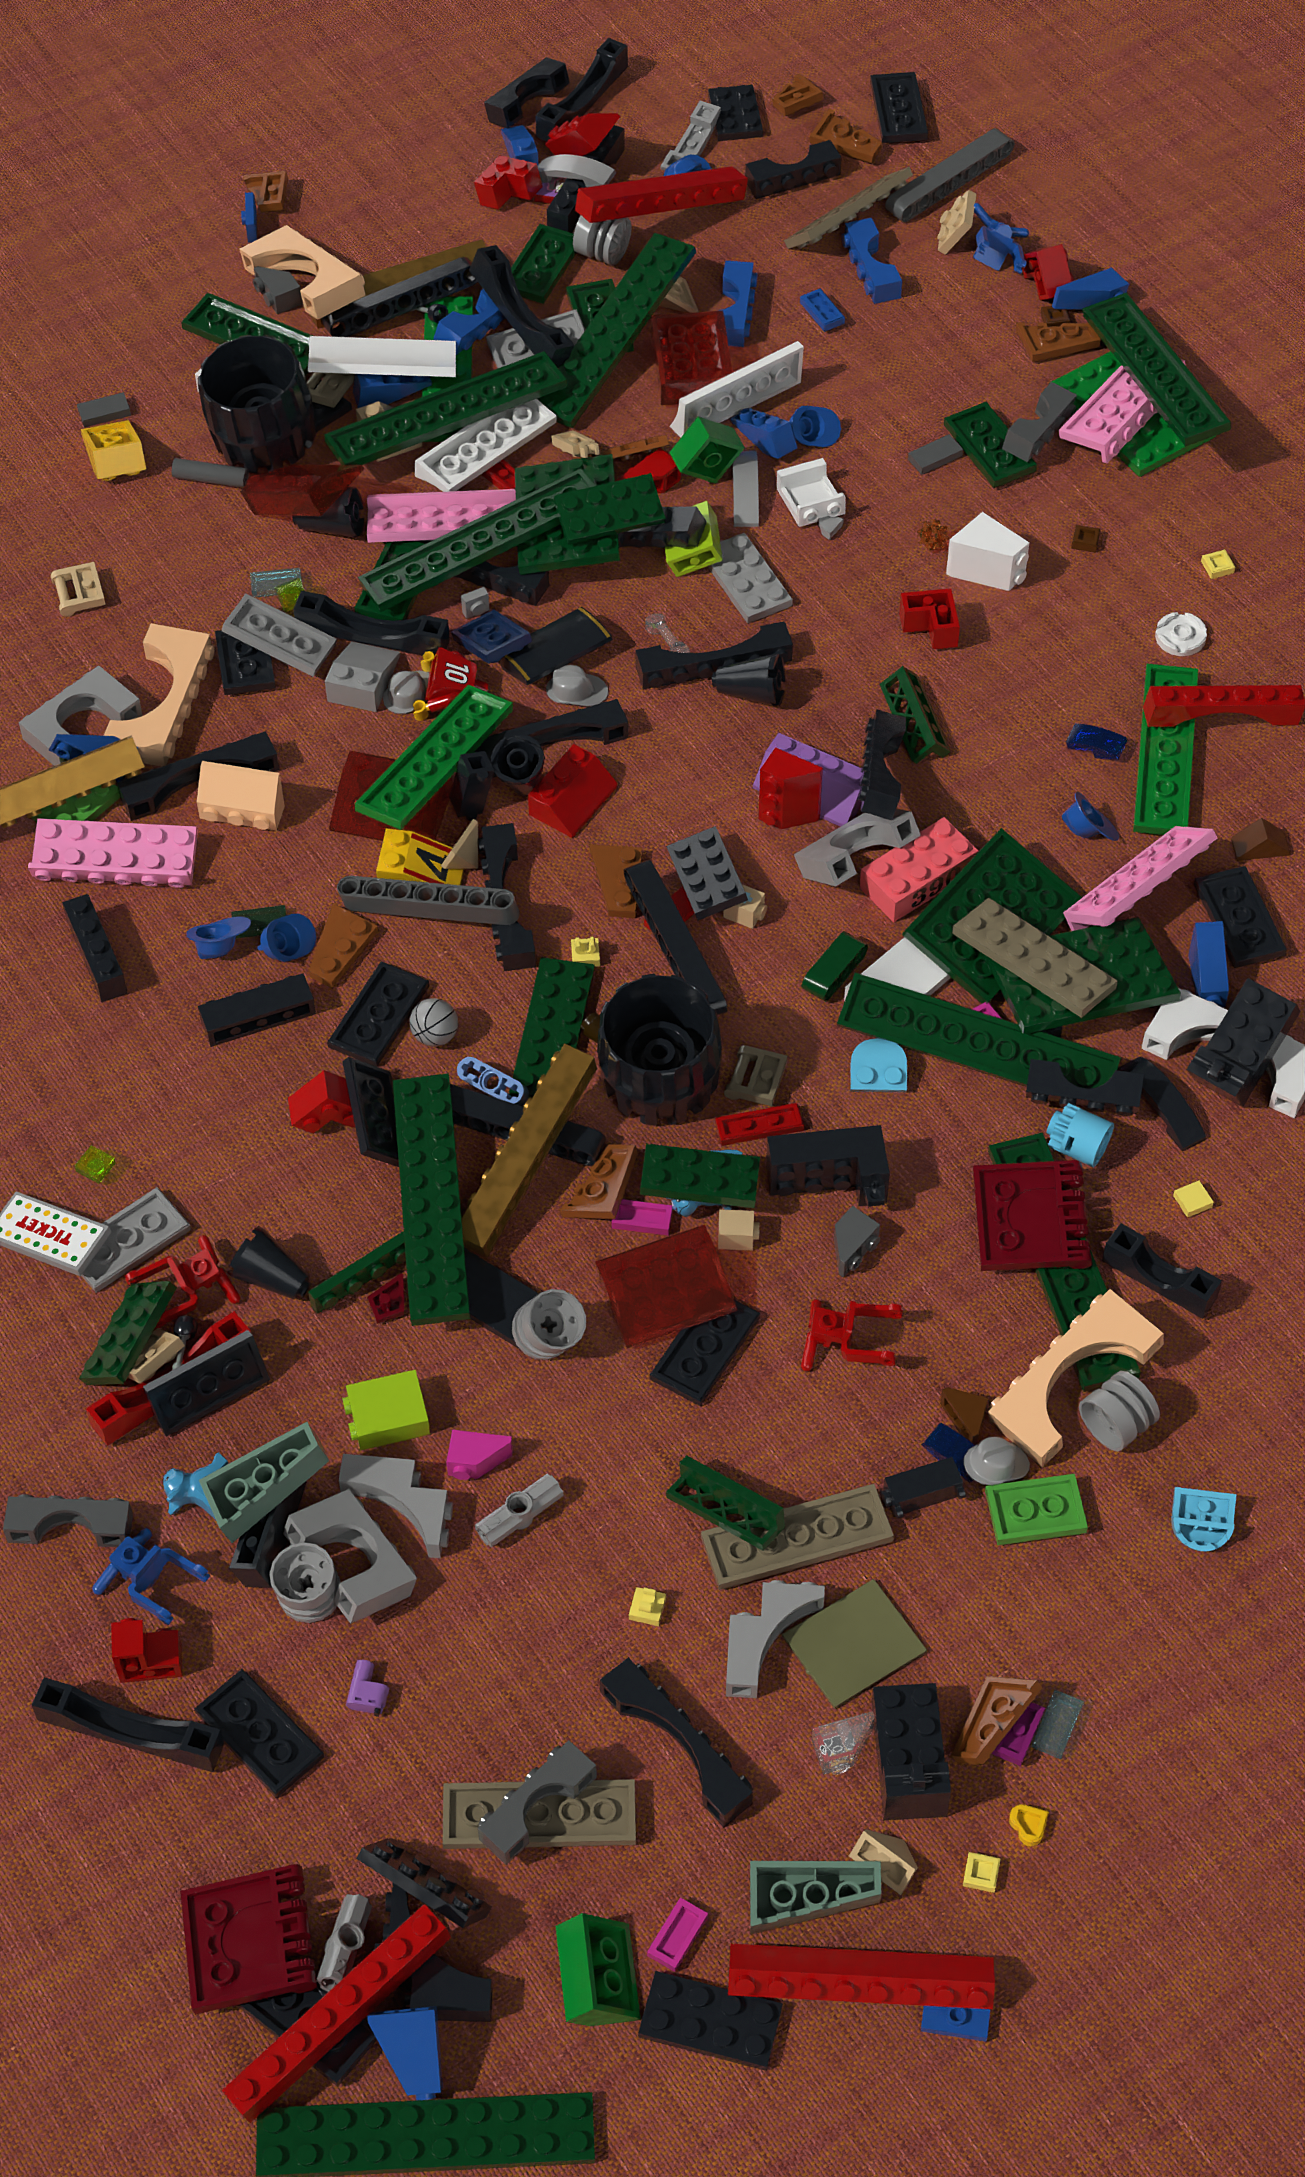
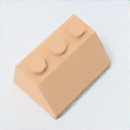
[197,761,285,831]

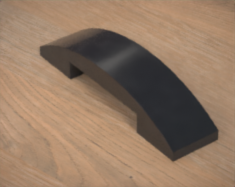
[1117,1056,1206,1151]

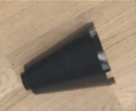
[292,487,364,537]
[712,654,785,706]
[491,734,545,797]
[227,1226,312,1300]

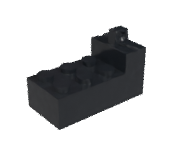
[1186,978,1301,1107]
[766,1125,890,1207]
[871,1683,951,1821]

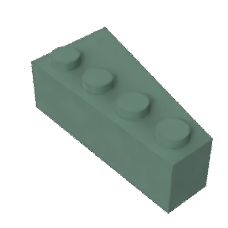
[199,1422,330,1543]
[750,1861,881,1935]

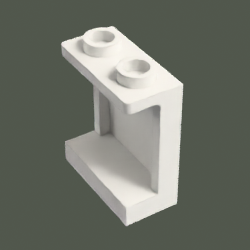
[777,458,846,527]

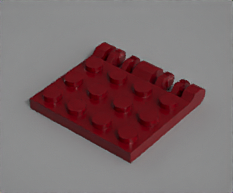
[973,1160,1092,1271]
[180,1864,317,2015]

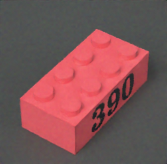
[860,817,979,923]

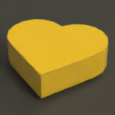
[1009,1804,1049,1846]

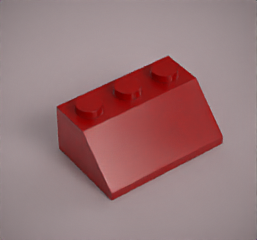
[545,113,621,156]
[528,744,618,838]
[758,747,823,829]

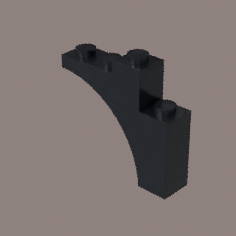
[375,1883,493,2022]

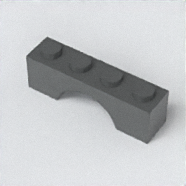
[1002,382,1077,462]
[3,1494,133,1547]
[478,1740,597,1865]

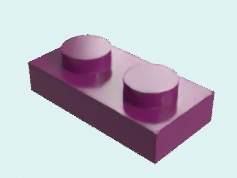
[991,1702,1045,1766]

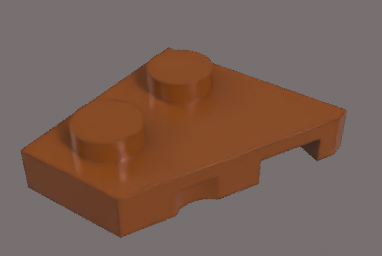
[772,74,823,116]
[243,171,288,212]

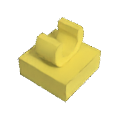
[571,937,600,967]
[629,1587,666,1626]

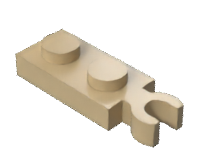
[551,430,599,458]

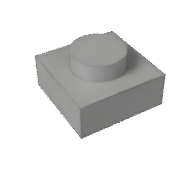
[461,587,490,619]

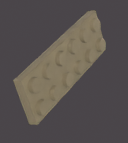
[784,167,913,249]
[953,898,1117,1018]
[701,1484,894,1590]
[443,1779,636,1849]

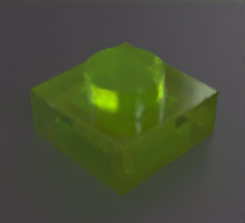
[274,578,305,612]
[74,1145,116,1184]

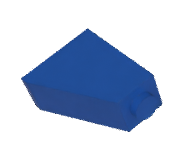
[1188,921,1229,1007]
[368,2006,443,2100]

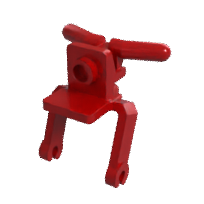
[125,1235,240,1330]
[801,1299,903,1372]

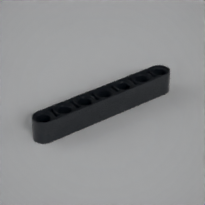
[322,257,478,337]
[623,860,727,1016]
[450,1084,606,1166]

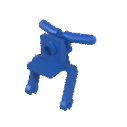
[973,203,1029,274]
[92,1528,210,1625]

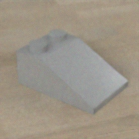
[325,642,401,712]

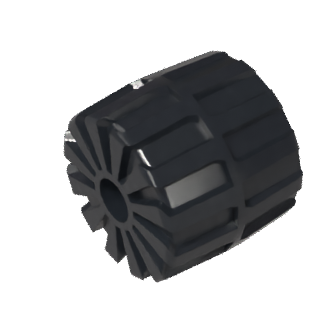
[197,335,316,474]
[597,974,722,1126]

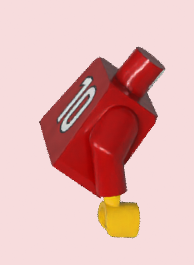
[413,647,488,721]

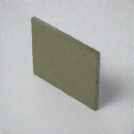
[782,1579,927,1709]

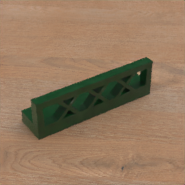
[880,666,951,764]
[666,1455,785,1551]

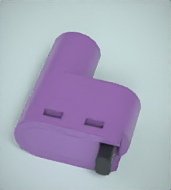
[346,1660,389,1717]

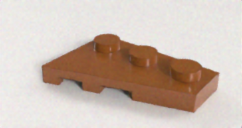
[810,108,882,163]
[1015,322,1100,362]
[587,435,669,461]
[589,844,642,918]
[309,903,378,989]
[559,1144,638,1219]
[951,1676,1043,1766]

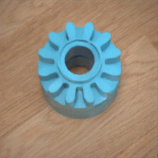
[1046,1103,1114,1168]

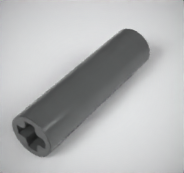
[172,458,249,488]

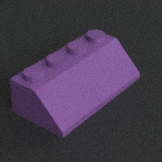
[753,733,862,827]

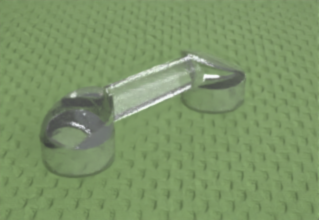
[645,613,690,653]

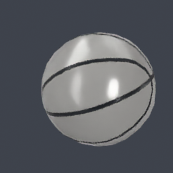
[410,998,458,1047]

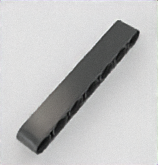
[885,128,1015,222]
[337,876,520,925]

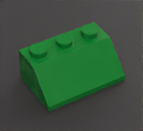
[555,1913,641,2026]

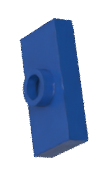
[241,192,257,243]
[800,288,845,332]
[921,2006,990,2042]

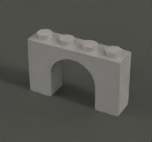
[19,666,143,766]
[794,808,921,886]
[283,1489,417,1624]

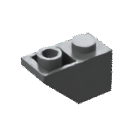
[253,266,302,314]
[834,1206,880,1277]

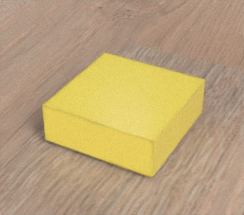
[1201,550,1235,579]
[1173,1180,1214,1218]
[963,1852,1001,1893]

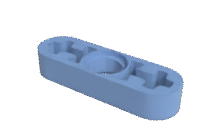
[457,1057,529,1106]

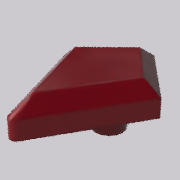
[367,1273,405,1324]

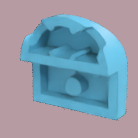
[850,1038,907,1092]
[1171,1487,1236,1552]

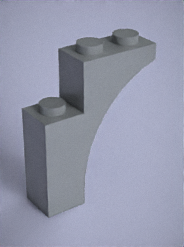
[339,1454,453,1558]
[726,1580,825,1698]

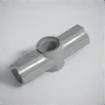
[475,1474,563,1547]
[316,1894,372,1992]

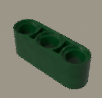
[801,931,869,1002]

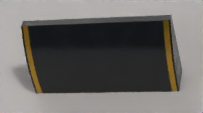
[500,607,613,686]

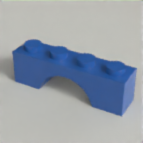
[842,218,902,304]
[715,260,758,347]
[433,289,505,355]

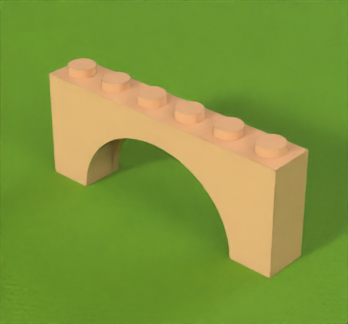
[240,225,365,320]
[103,623,215,767]
[988,1289,1164,1468]

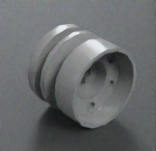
[573,216,632,266]
[512,1289,586,1360]
[1079,1371,1160,1452]
[270,1542,341,1623]

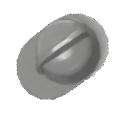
[546,665,608,706]
[383,670,429,714]
[964,1437,1030,1485]

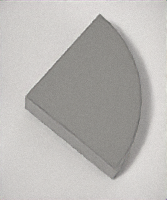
[818,516,843,540]

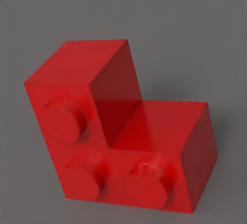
[474,155,543,210]
[1022,244,1074,300]
[899,588,960,650]
[288,1070,355,1134]
[111,1618,183,1683]

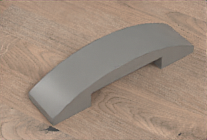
[660,101,721,171]
[538,154,616,187]
[732,451,759,527]

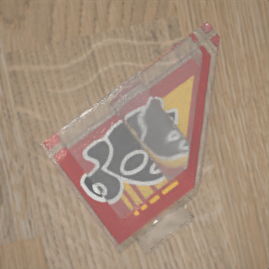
[812,1711,875,1775]

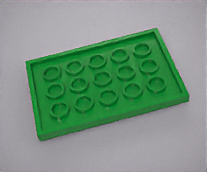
[1049,351,1216,477]

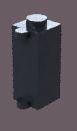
[449,751,494,821]
[880,1457,966,1519]

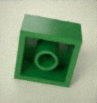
[669,416,745,484]

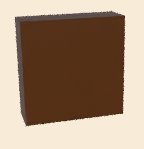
[1040,306,1070,327]
[1071,525,1101,553]

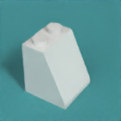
[946,512,1029,591]

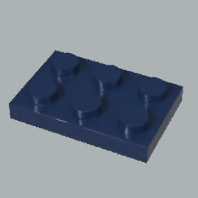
[451,610,532,664]

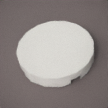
[1155,612,1207,656]

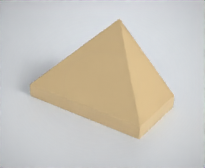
[441,819,478,869]
[849,1829,918,1895]

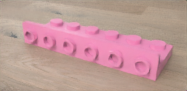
[1059,359,1185,463]
[367,489,516,543]
[28,819,198,888]
[1063,826,1217,931]

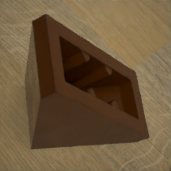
[1231,818,1290,861]
[940,1387,988,1448]

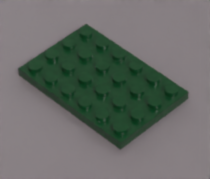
[515,454,620,575]
[902,828,1082,1004]
[984,917,1181,1034]

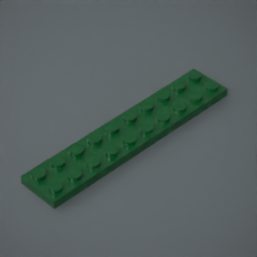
[537,233,696,428]
[1082,292,1231,447]
[324,351,567,471]
[358,469,595,612]
[837,973,1121,1089]
[393,1073,470,1326]
[988,1132,1141,1392]
[256,2092,595,2177]

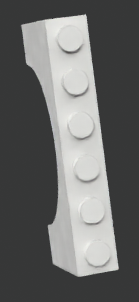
[1142,988,1305,1118]

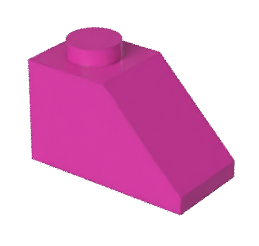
[446,1430,513,1480]

